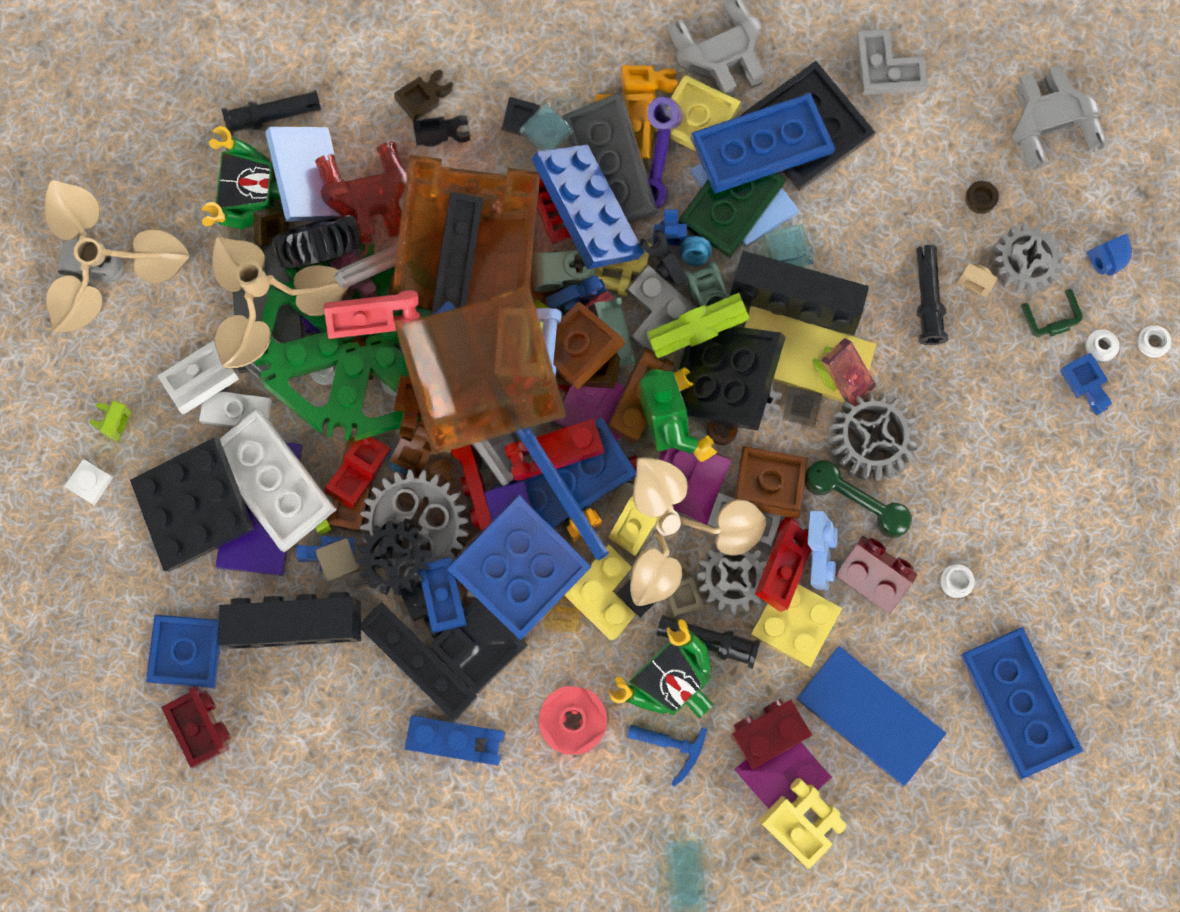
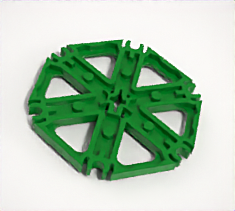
[255,243,451,442]

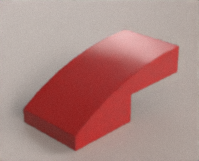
[325,437,391,510]

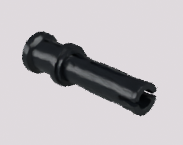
[221,90,321,136]
[916,245,949,345]
[656,615,761,669]

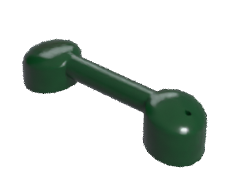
[805,460,912,538]

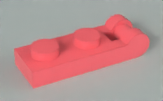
[324,290,421,339]

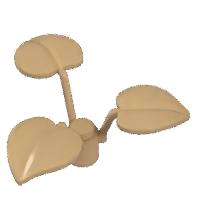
[45,180,190,332]
[212,237,349,368]
[630,458,766,606]

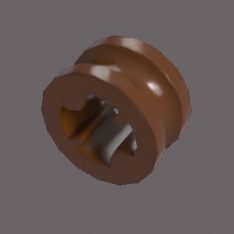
[707,423,738,446]

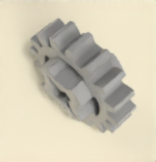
[992,223,1065,295]
[697,549,767,615]

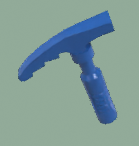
[627,725,707,786]

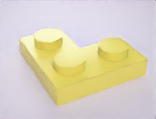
[564,544,636,641]

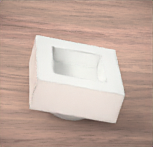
[64,459,113,505]

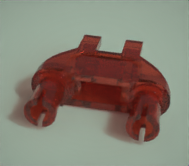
[315,142,411,244]

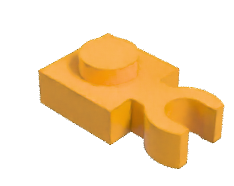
[620,65,678,95]
[566,508,602,543]

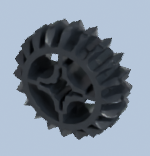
[272,215,362,268]

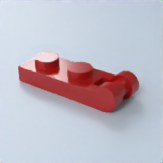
[504,419,605,481]
[452,440,492,531]
[755,517,812,612]

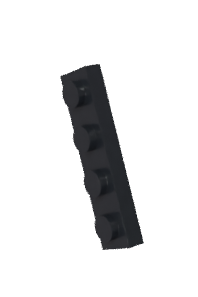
[429,192,483,319]
[361,602,478,722]

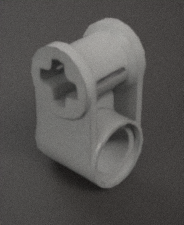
[57,239,125,282]

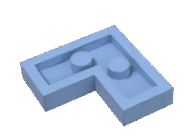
[808,511,838,590]

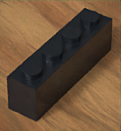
[729,250,869,335]
[219,592,361,649]

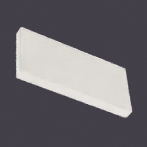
[220,408,337,552]

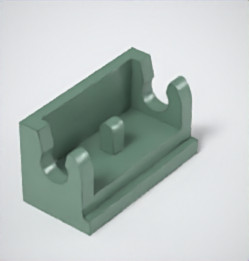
[588,298,637,367]

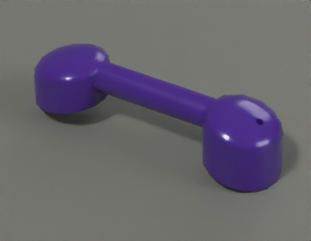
[647,97,683,210]

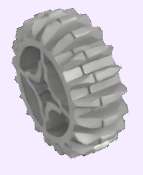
[828,392,919,482]

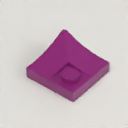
[550,382,625,441]
[658,448,732,525]
[734,743,832,809]

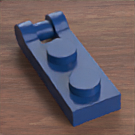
[405,715,505,766]

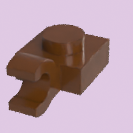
[393,375,433,438]
[389,414,436,476]

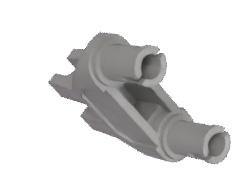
[667,0,765,97]
[1012,65,1109,170]

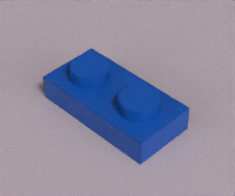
[420,557,467,633]

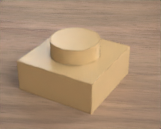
[957,263,998,297]

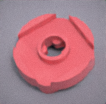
[539,686,606,755]

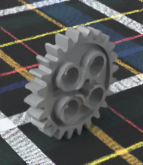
[360,468,470,576]

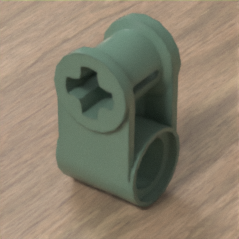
[530,249,594,292]
[685,262,729,308]

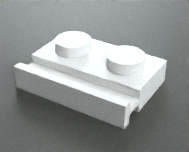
[158,340,239,415]

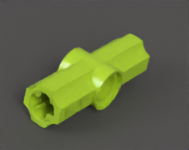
[647,293,750,359]

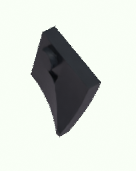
[429,598,528,694]

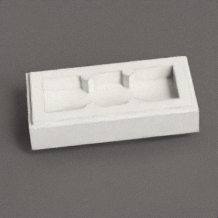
[199,391,272,428]

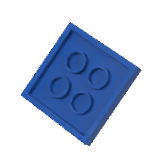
[447,495,592,640]

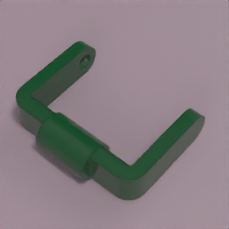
[1021,289,1083,337]

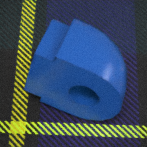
[1086,233,1132,275]

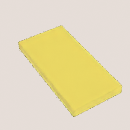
[744,306,876,406]

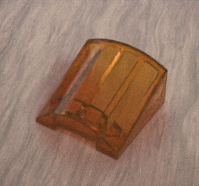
[393,155,540,318]
[394,283,567,455]

